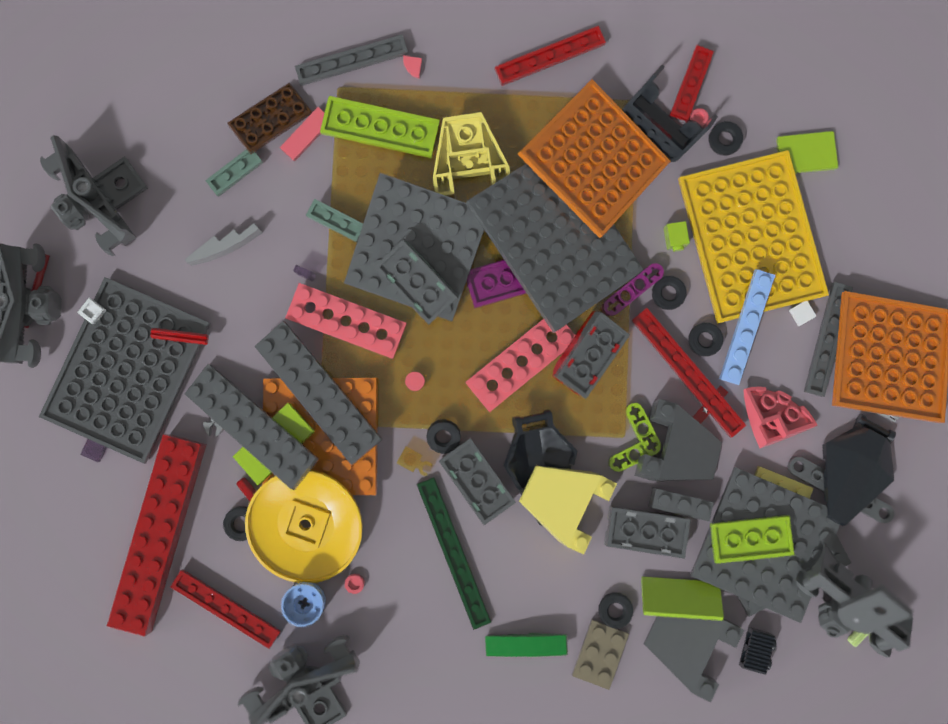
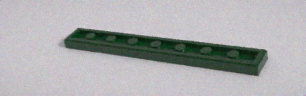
[416,477,491,630]

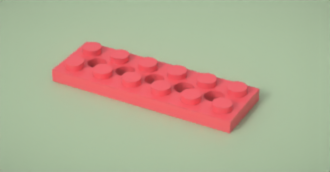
[285,283,407,359]
[465,319,575,412]

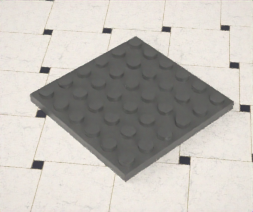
[344,173,484,321]
[690,467,840,623]

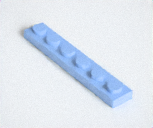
[719,269,775,385]

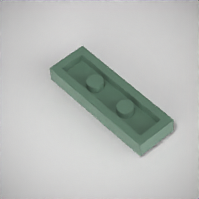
[205,150,263,197]
[306,199,363,243]

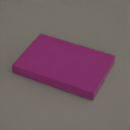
[467,260,527,309]

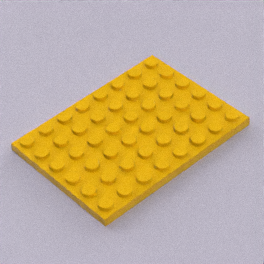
[678,150,829,324]

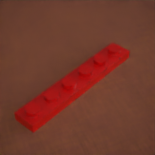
[495,26,606,86]
[170,569,281,649]

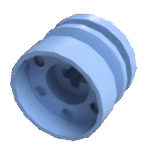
[281,582,326,627]

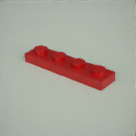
[670,45,714,122]

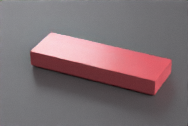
[280,107,325,162]

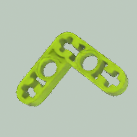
[608,403,661,472]

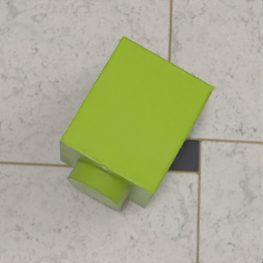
[663,221,690,252]

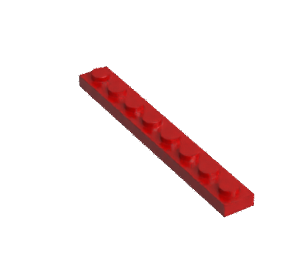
[631,308,747,438]

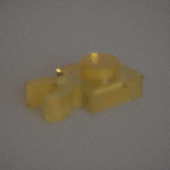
[397,446,433,476]

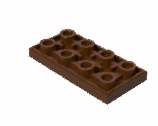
[227,82,312,155]

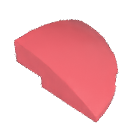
[743,387,817,448]

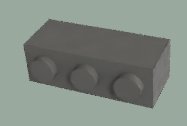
[648,488,714,522]

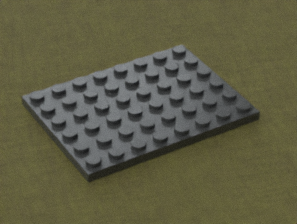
[466,163,644,333]
[39,277,211,464]

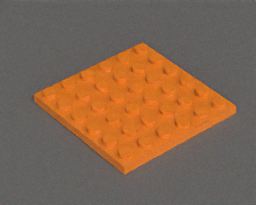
[518,79,671,238]
[832,291,948,423]
[262,378,378,495]

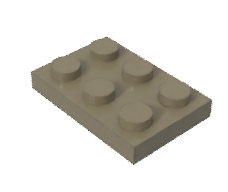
[572,619,629,690]

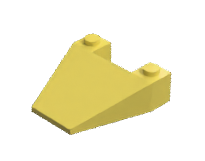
[433,112,510,198]
[519,466,617,555]

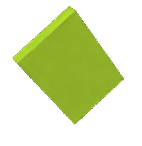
[776,131,838,173]

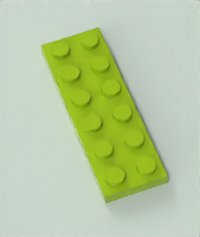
[320,96,440,158]

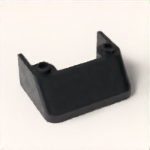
[622,65,718,162]

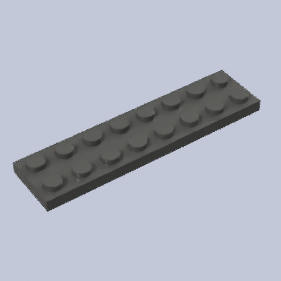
[254,321,383,465]
[185,364,319,490]

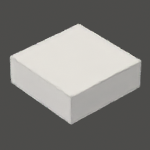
[77,297,106,325]
[789,301,816,326]

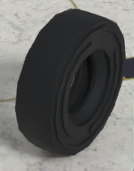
[708,121,743,156]
[652,276,686,310]
[688,322,723,357]
[426,419,461,454]
[223,506,248,541]
[598,593,633,628]

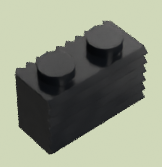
[739,627,777,675]

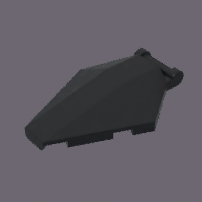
[503,409,578,526]
[822,414,896,526]

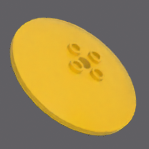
[245,470,363,583]

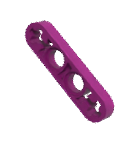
[602,263,664,316]

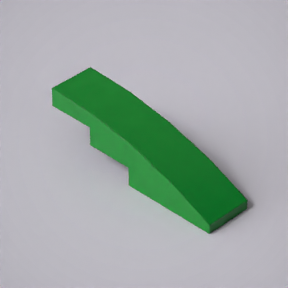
[485,633,568,657]

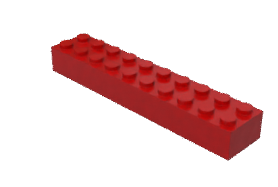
[107,434,207,637]

